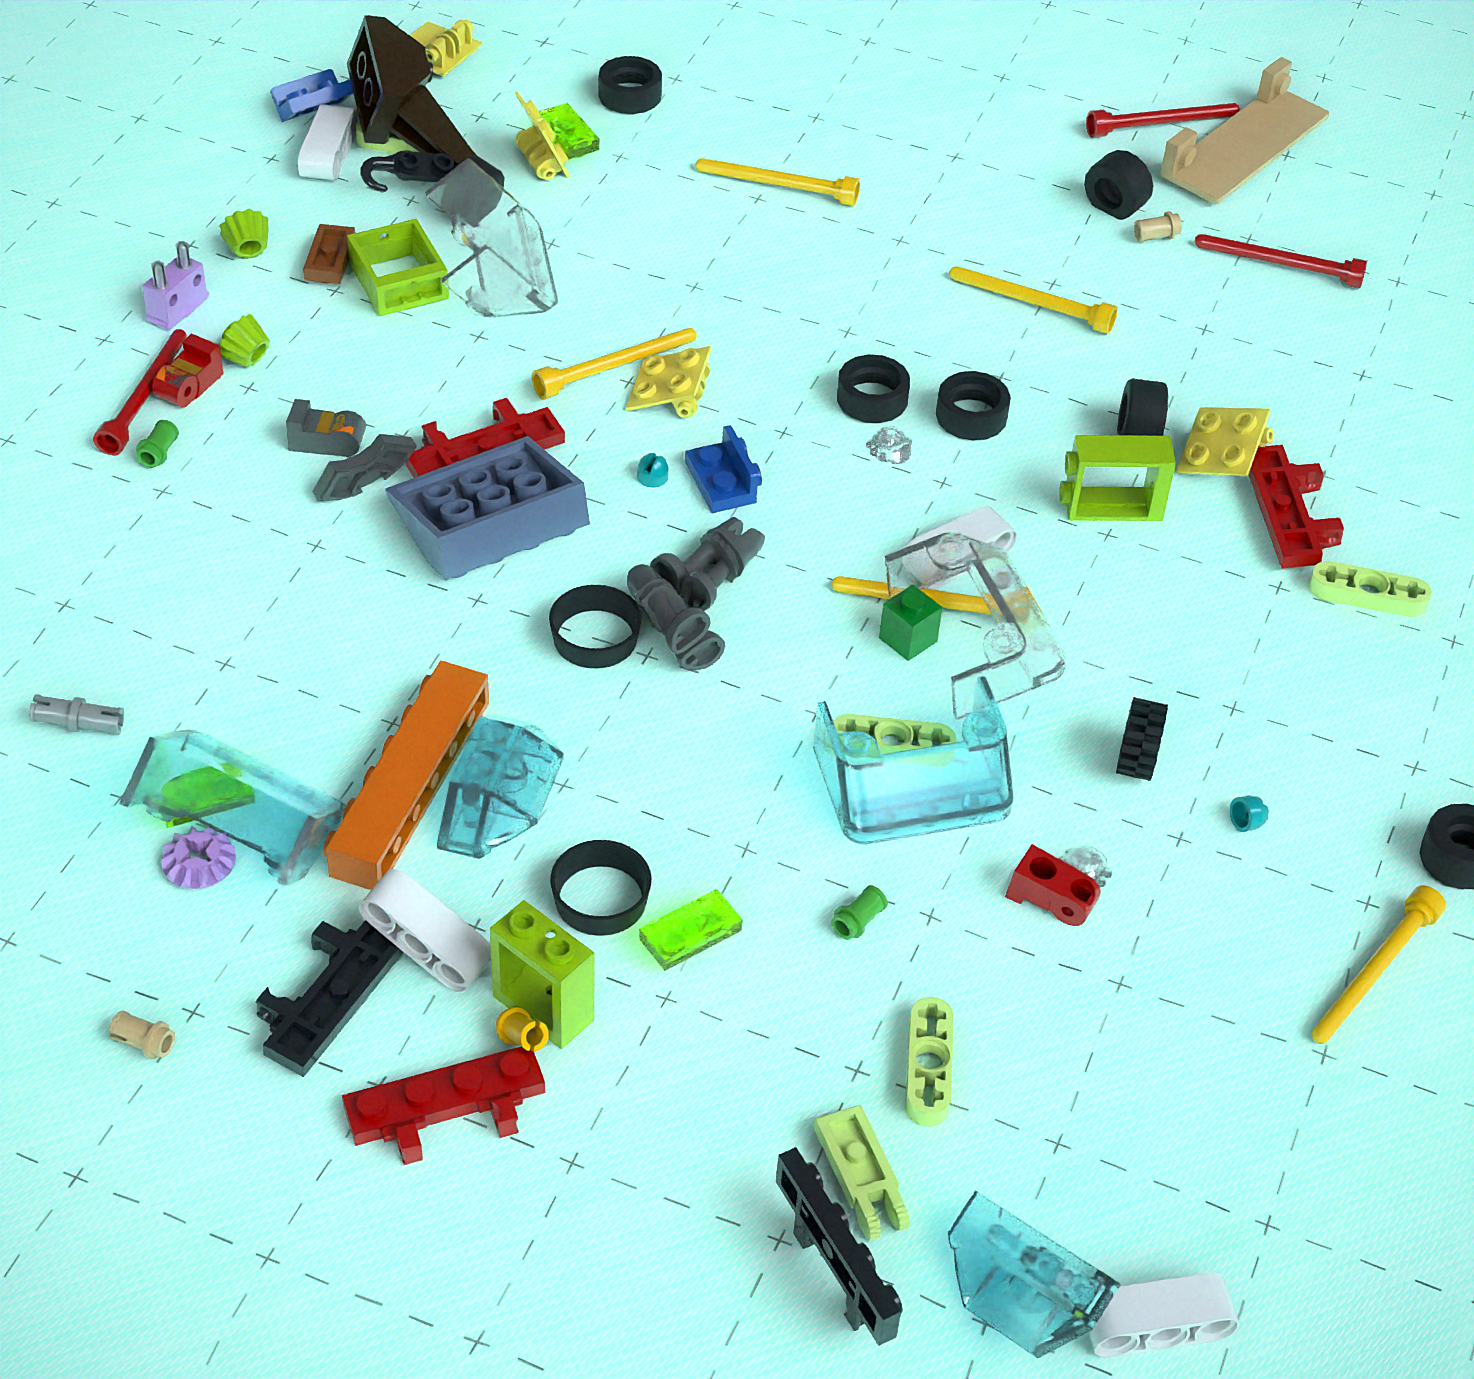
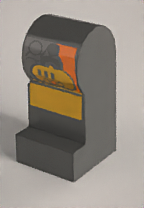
[286,398,367,457]

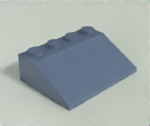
[385,436,590,580]

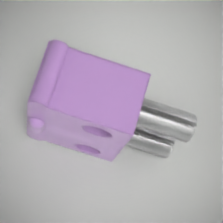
[142,240,210,330]

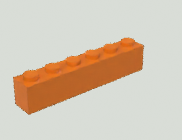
[323,660,489,890]

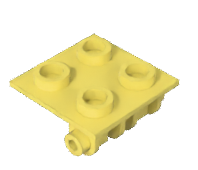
[410,19,482,77]
[514,91,571,180]
[626,346,712,418]
[1176,407,1274,476]

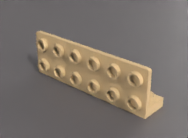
[1160,56,1330,204]

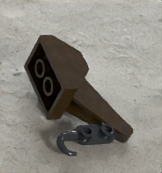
[346,15,477,192]

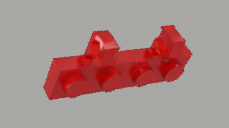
[405,397,565,478]
[1248,444,1344,569]
[342,1046,546,1165]

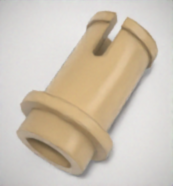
[1134,211,1182,243]
[109,1010,175,1059]

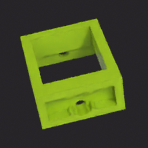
[347,218,449,316]
[1059,435,1176,521]
[490,899,595,1050]

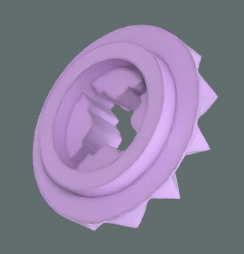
[161,826,236,889]

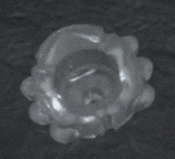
[865,426,913,464]
[1059,845,1112,887]

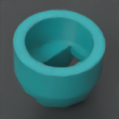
[637,453,669,488]
[1229,795,1269,832]

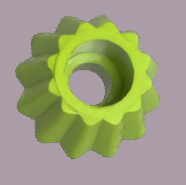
[219,208,269,259]
[219,314,270,367]

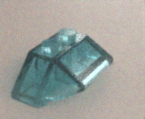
[437,714,564,859]
[947,1190,1121,1359]

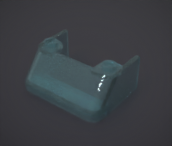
[813,676,1014,845]
[119,729,346,886]

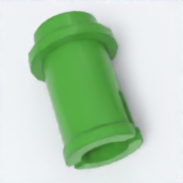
[136,419,179,468]
[831,885,888,940]

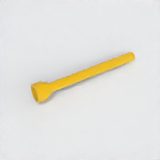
[695,158,860,206]
[949,266,1118,334]
[531,328,697,400]
[832,576,1029,628]
[1311,885,1447,1044]

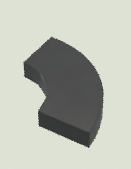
[312,434,417,501]

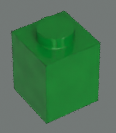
[879,584,942,661]

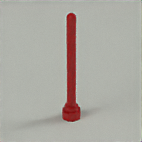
[1086,103,1240,138]
[1194,234,1368,289]
[93,329,187,456]

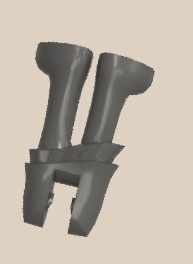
[650,517,765,611]
[627,564,726,670]

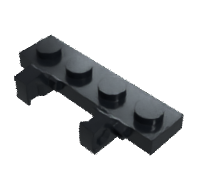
[255,920,404,1077]
[775,1147,903,1346]

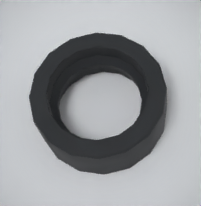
[598,56,662,114]
[837,354,910,423]
[935,371,1011,441]

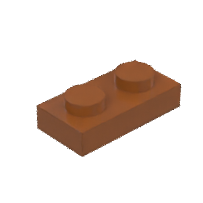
[303,224,356,284]

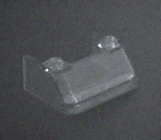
[425,158,559,318]
[884,532,1066,720]

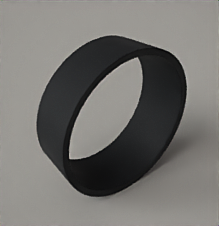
[549,585,642,669]
[550,840,652,936]

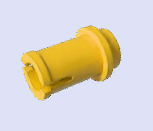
[496,1007,549,1052]

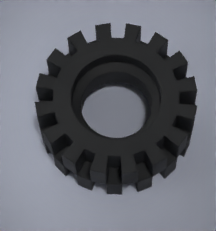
[1116,697,1168,781]

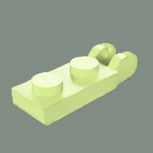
[814,1105,910,1241]

